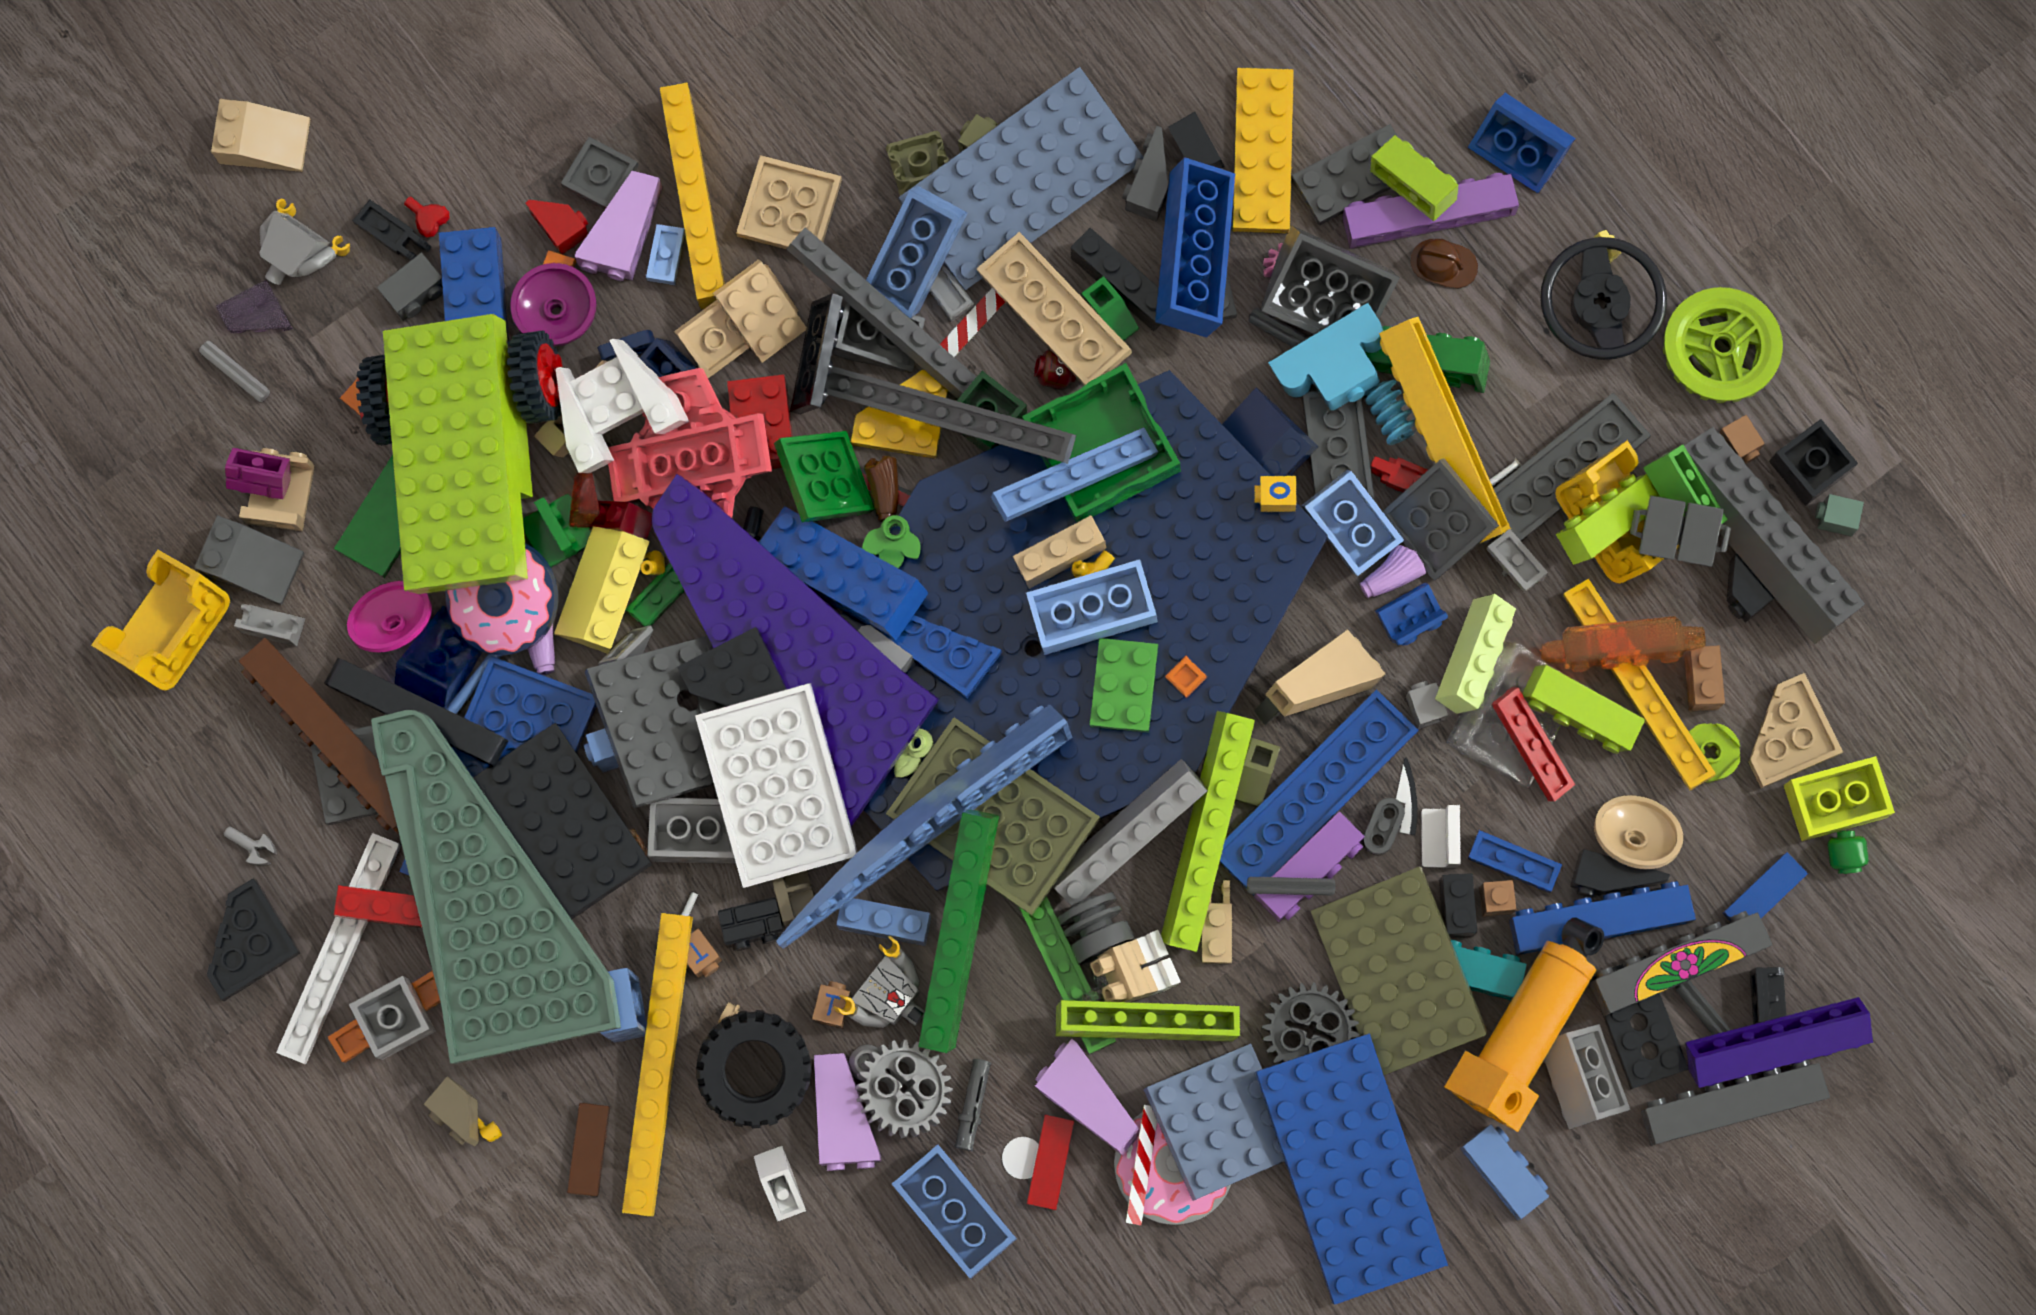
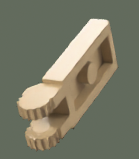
[1202,880,1232,964]

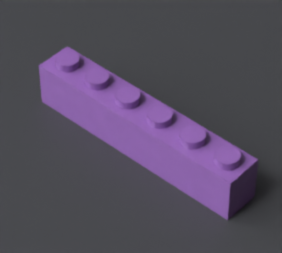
[1342,173,1519,249]

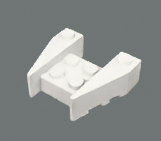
[556,339,689,473]

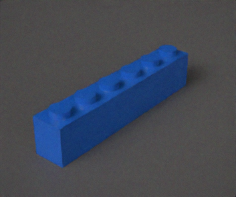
[1509,881,1696,956]

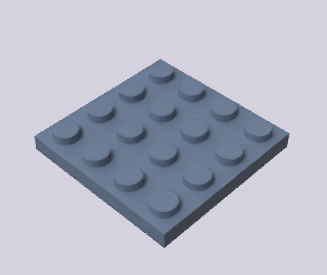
[1143,1044,1285,1201]

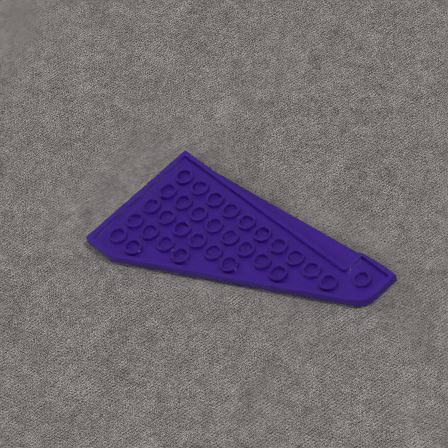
[652,474,939,827]

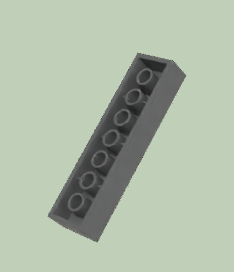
[1684,427,1865,644]

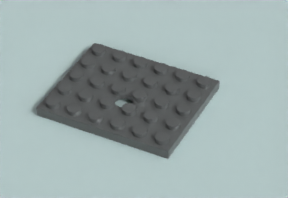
[585,636,727,808]

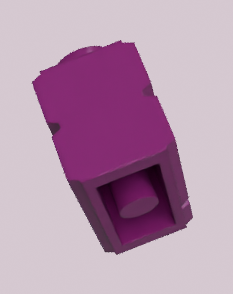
[225,448,291,500]

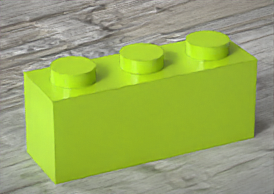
[1370,135,1459,221]

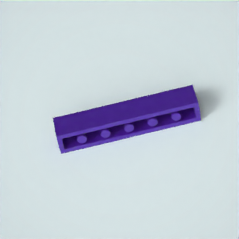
[1685,997,1873,1088]

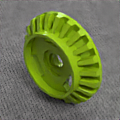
[1663,287,1783,403]

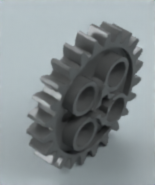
[1262,982,1359,1064]

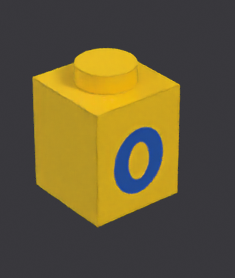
[1255,476,1296,512]

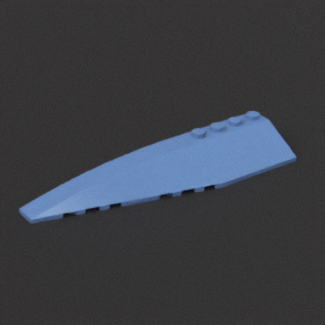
[776,705,1073,949]

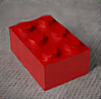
[727,374,793,469]

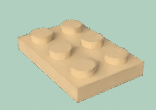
[713,259,807,363]

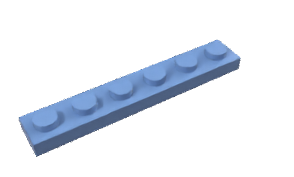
[991,428,1158,522]

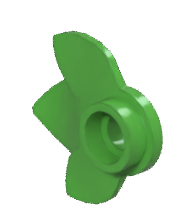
[862,515,921,568]

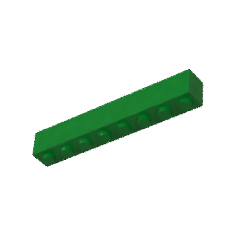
[918,809,999,1053]

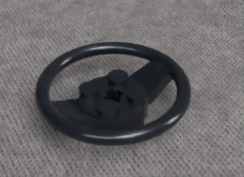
[1540,237,1667,360]

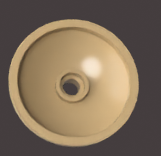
[1594,795,1683,869]

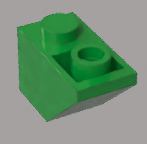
[1081,276,1139,341]

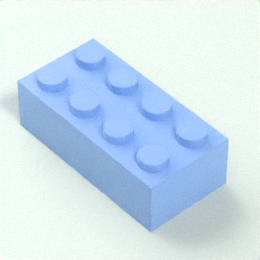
[1026,559,1158,655]

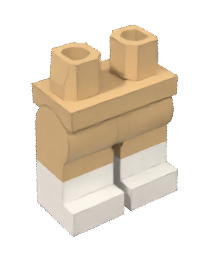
[1090,930,1181,1002]

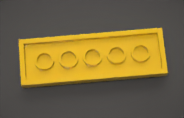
[1233,68,1293,233]

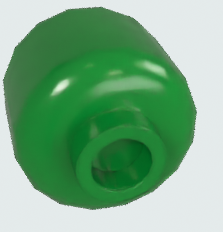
[1827,830,1869,874]

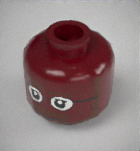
[1034,350,1076,390]

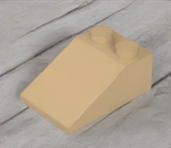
[211,99,311,172]

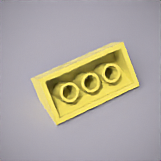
[554,526,650,654]

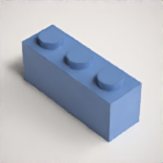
[836,898,931,946]
[1460,1124,1549,1220]

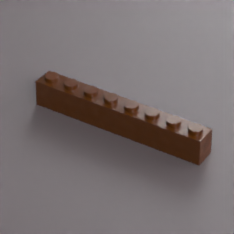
[239,638,399,833]

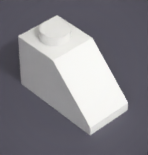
[754,1146,806,1221]

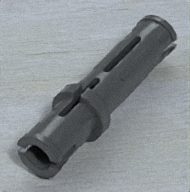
[954,1059,992,1151]

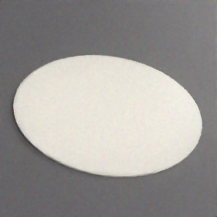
[1002,1137,1039,1179]

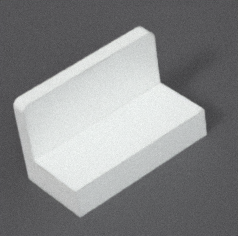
[1421,805,1461,868]

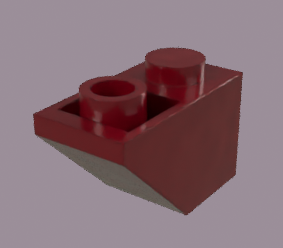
[587,500,652,540]

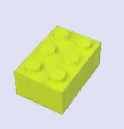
[1783,756,1895,841]

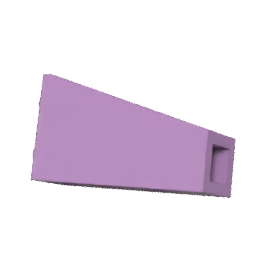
[575,171,662,281]
[1035,1039,1140,1156]
[814,1053,881,1171]

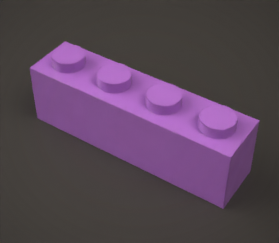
[1254,811,1365,922]

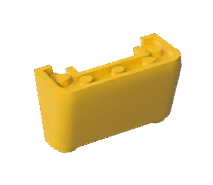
[1555,440,1679,583]
[91,550,230,691]

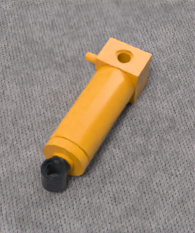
[1444,917,1604,1132]

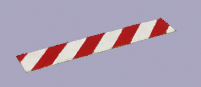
[940,288,1005,357]
[1126,1105,1157,1225]

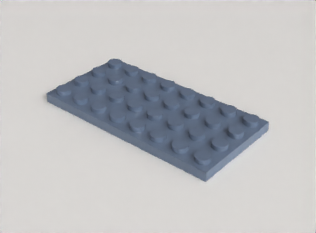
[897,67,1143,290]

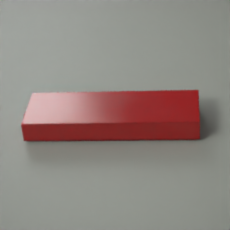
[1027,1115,1074,1210]

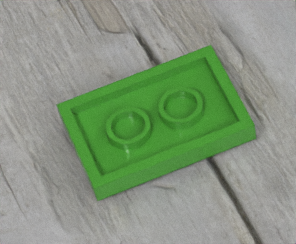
[1090,638,1158,733]

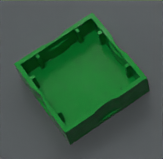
[1022,363,1181,523]

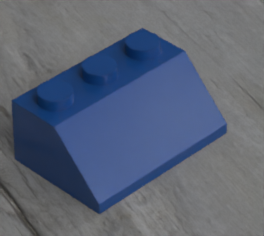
[1468,93,1576,193]

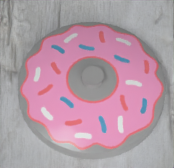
[1114,1112,1231,1225]

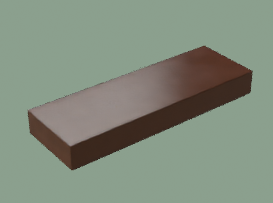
[567,1103,610,1197]

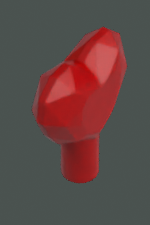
[404,196,450,238]

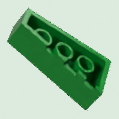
[1366,326,1490,393]

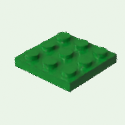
[774,431,875,523]

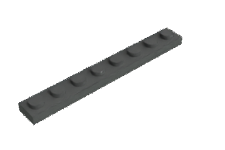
[786,227,976,399]

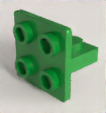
[523,494,591,568]

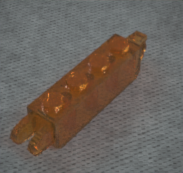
[1539,616,1706,672]

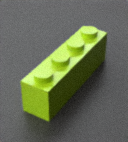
[1556,474,1660,565]
[1522,665,1645,754]

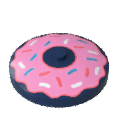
[445,543,559,655]

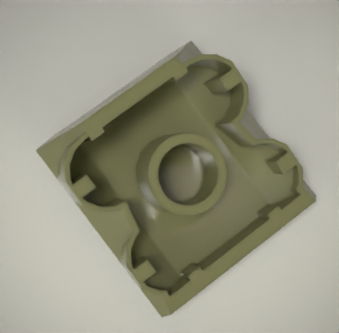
[886,131,949,196]

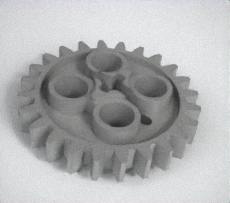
[855,1040,953,1138]

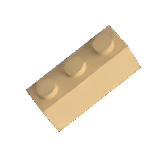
[1013,516,1106,589]

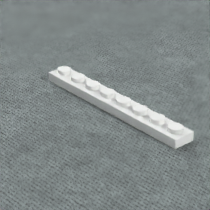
[276,833,401,1064]

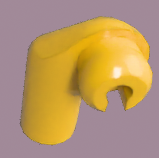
[640,550,665,575]
[1071,550,1115,578]

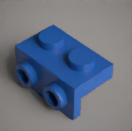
[1375,583,1448,646]

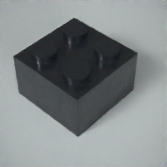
[1769,419,1858,506]

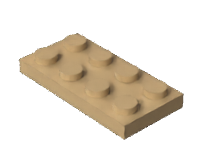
[674,264,798,378]

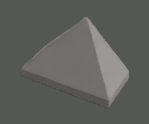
[598,625,653,665]

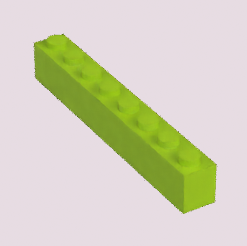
[1161,711,1255,952]

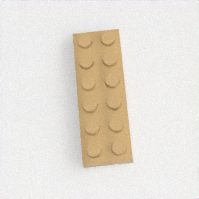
[977,232,1132,386]

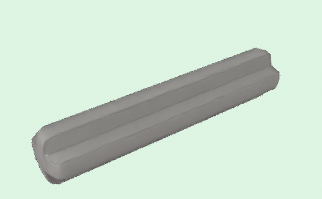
[199,341,270,402]

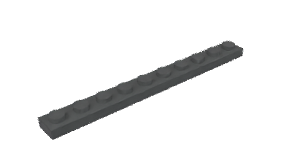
[825,366,1076,464]

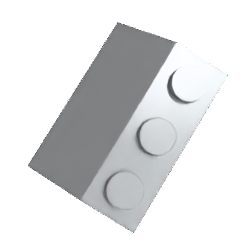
[648,798,736,864]
[1544,1024,1630,1129]

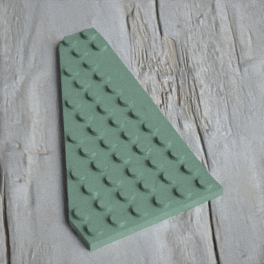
[371,710,621,1064]

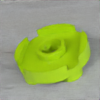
[1689,723,1741,783]

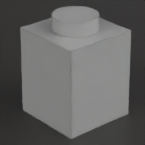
[1406,681,1448,729]

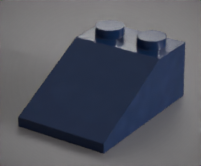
[1222,387,1319,476]

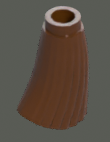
[864,456,898,522]

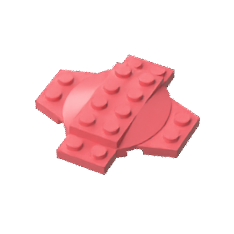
[608,368,772,518]

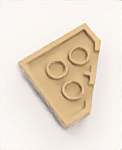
[1748,673,1843,789]

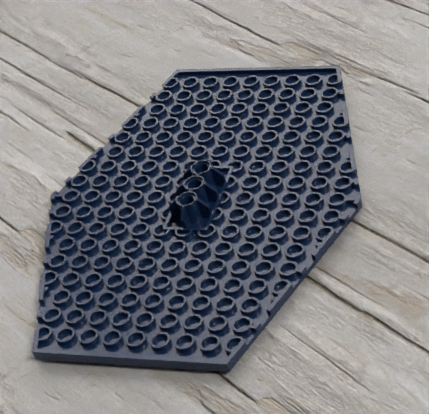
[841,370,1328,892]

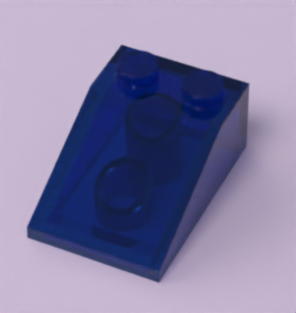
[394,606,482,709]

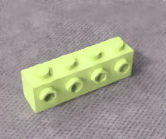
[1435,594,1516,714]

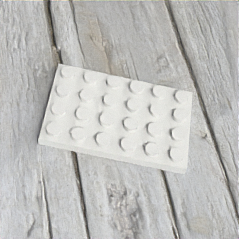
[695,683,858,888]

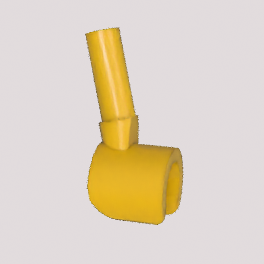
[478,1117,502,1142]

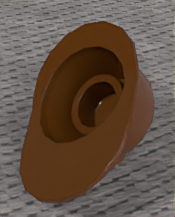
[1410,239,1478,289]

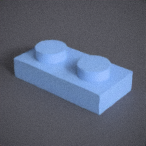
[646,224,685,285]

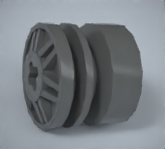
[1058,892,1135,965]

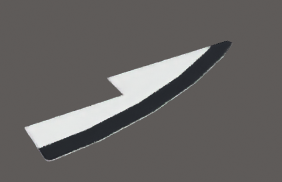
[1396,758,1417,835]

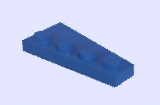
[883,615,1002,699]

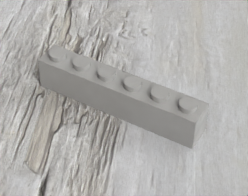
[1053,759,1207,906]

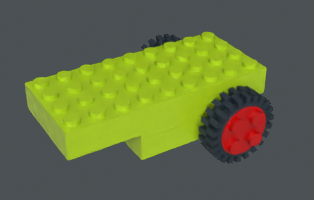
[356,314,562,594]

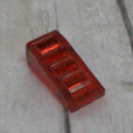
[569,472,600,527]

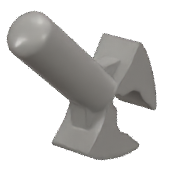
[224,826,277,865]

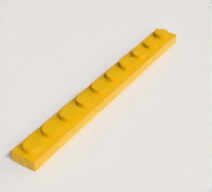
[622,913,693,1216]

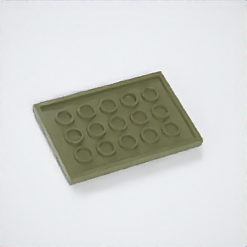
[886,717,1100,916]
[1311,867,1488,1076]

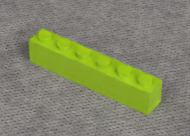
[1056,1000,1240,1042]

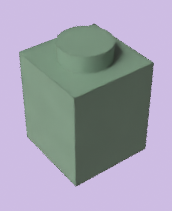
[1815,494,1864,537]

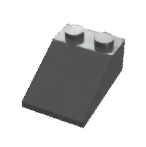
[832,298,925,373]
[194,515,304,605]

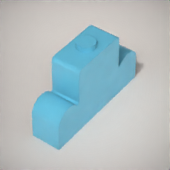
[1268,303,1383,410]

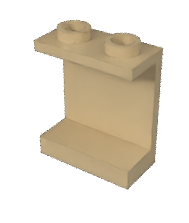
[239,448,315,531]

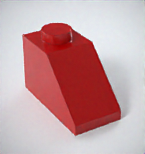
[525,200,589,255]

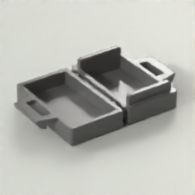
[1630,495,1731,567]

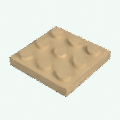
[736,155,842,249]

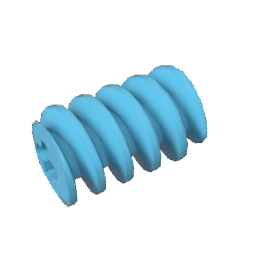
[1364,380,1416,445]

